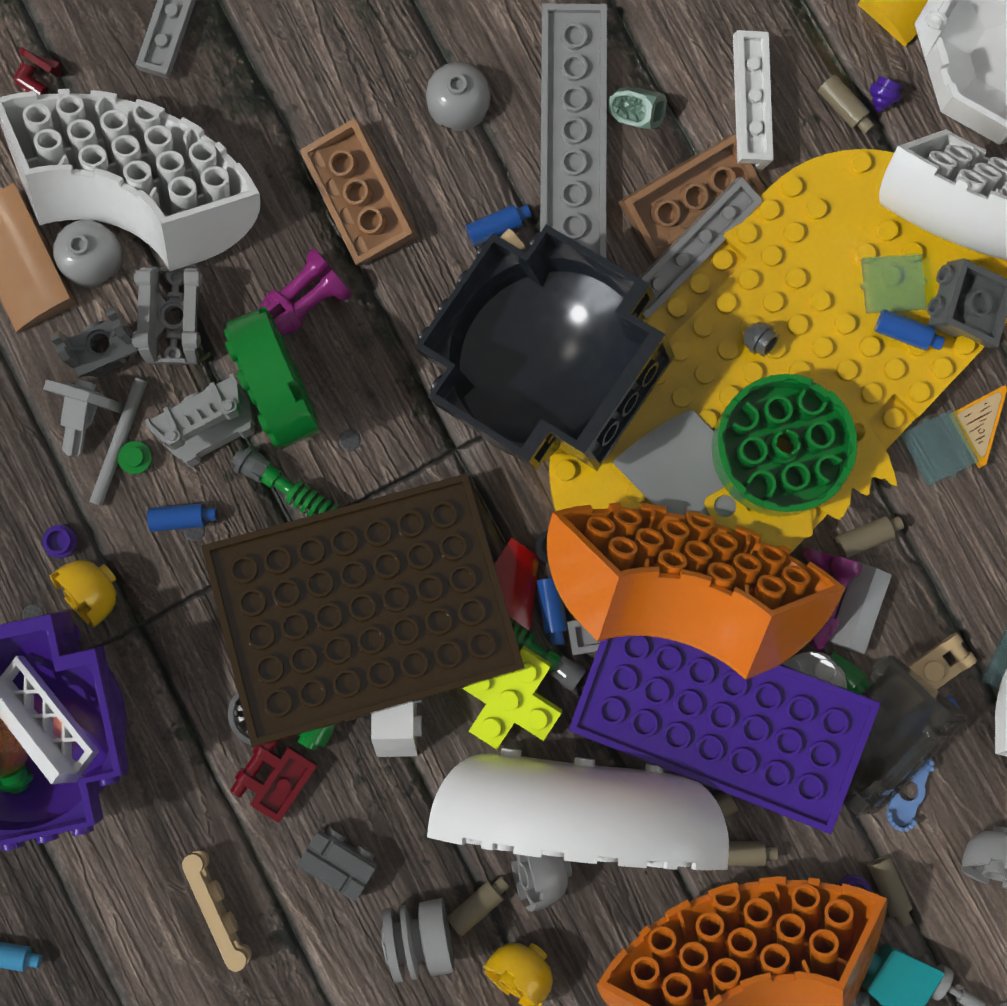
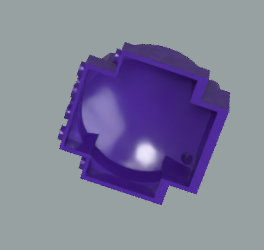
[0,610,130,851]

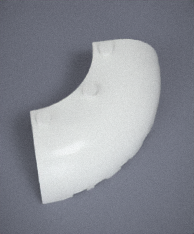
[0,89,260,272]
[879,129,1007,260]
[427,748,729,870]

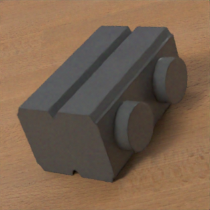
[297,826,379,902]

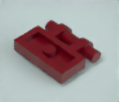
[230,741,317,823]

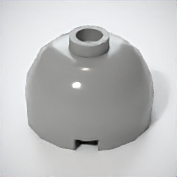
[425,62,491,131]
[53,220,123,288]
[961,826,1007,888]
[511,851,572,912]

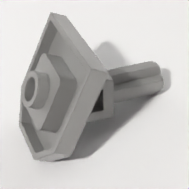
[43,379,124,456]

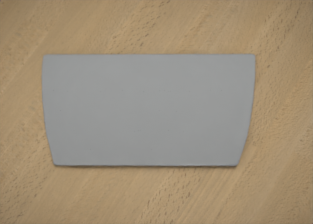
[613,410,749,517]

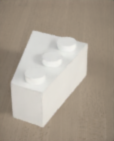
[371,700,422,757]

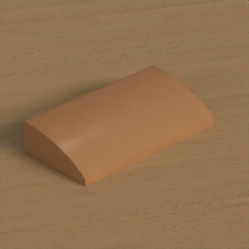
[299,118,419,266]
[618,134,765,259]
[0,183,77,333]

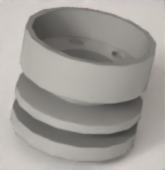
[381,898,455,983]

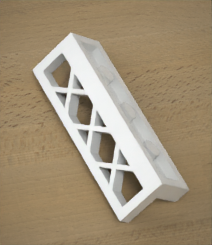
[733,30,773,173]
[0,656,100,784]

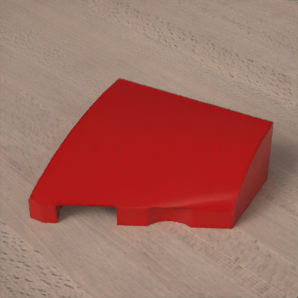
[494,538,539,630]

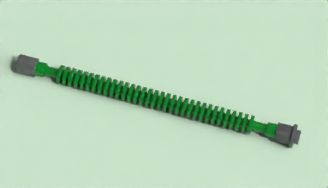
[232,444,587,691]

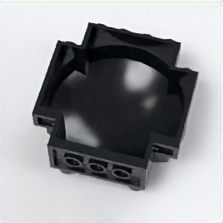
[415,224,675,471]

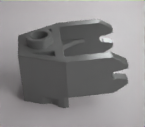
[50,307,138,377]

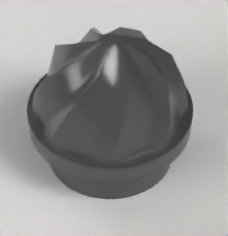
[744,322,779,357]

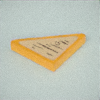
[949,385,1007,468]

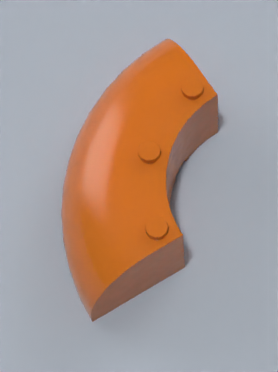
[547,503,845,680]
[596,876,887,1006]

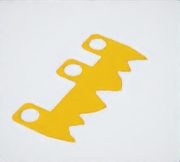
[704,412,897,547]

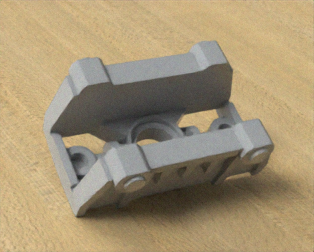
[131,267,203,365]
[145,373,255,467]

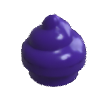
[869,76,903,112]

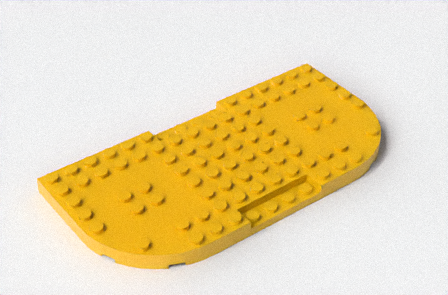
[549,149,1007,553]

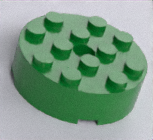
[223,306,321,449]
[712,374,857,517]

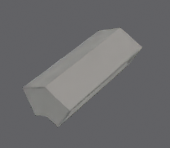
[829,562,892,654]

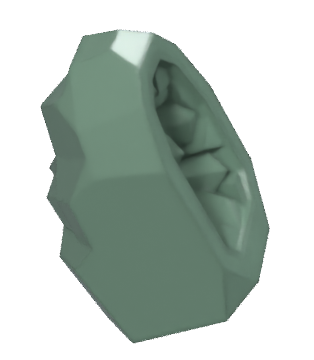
[608,87,667,129]

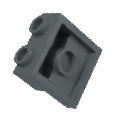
[927,258,1007,348]

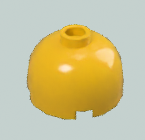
[49,560,116,628]
[483,943,553,1006]

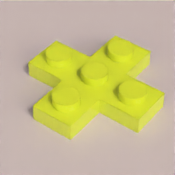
[462,645,563,750]

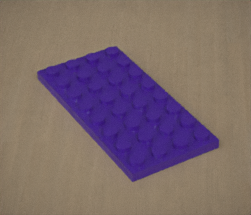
[568,636,881,834]

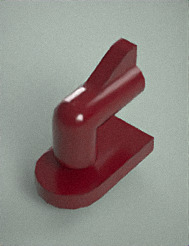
[14,47,62,95]

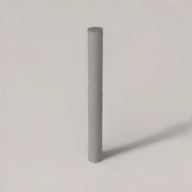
[89,377,148,506]

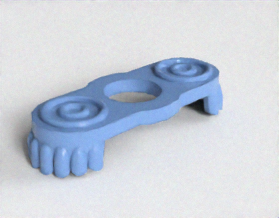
[886,751,934,832]

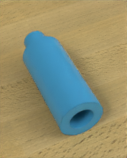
[0,941,42,972]

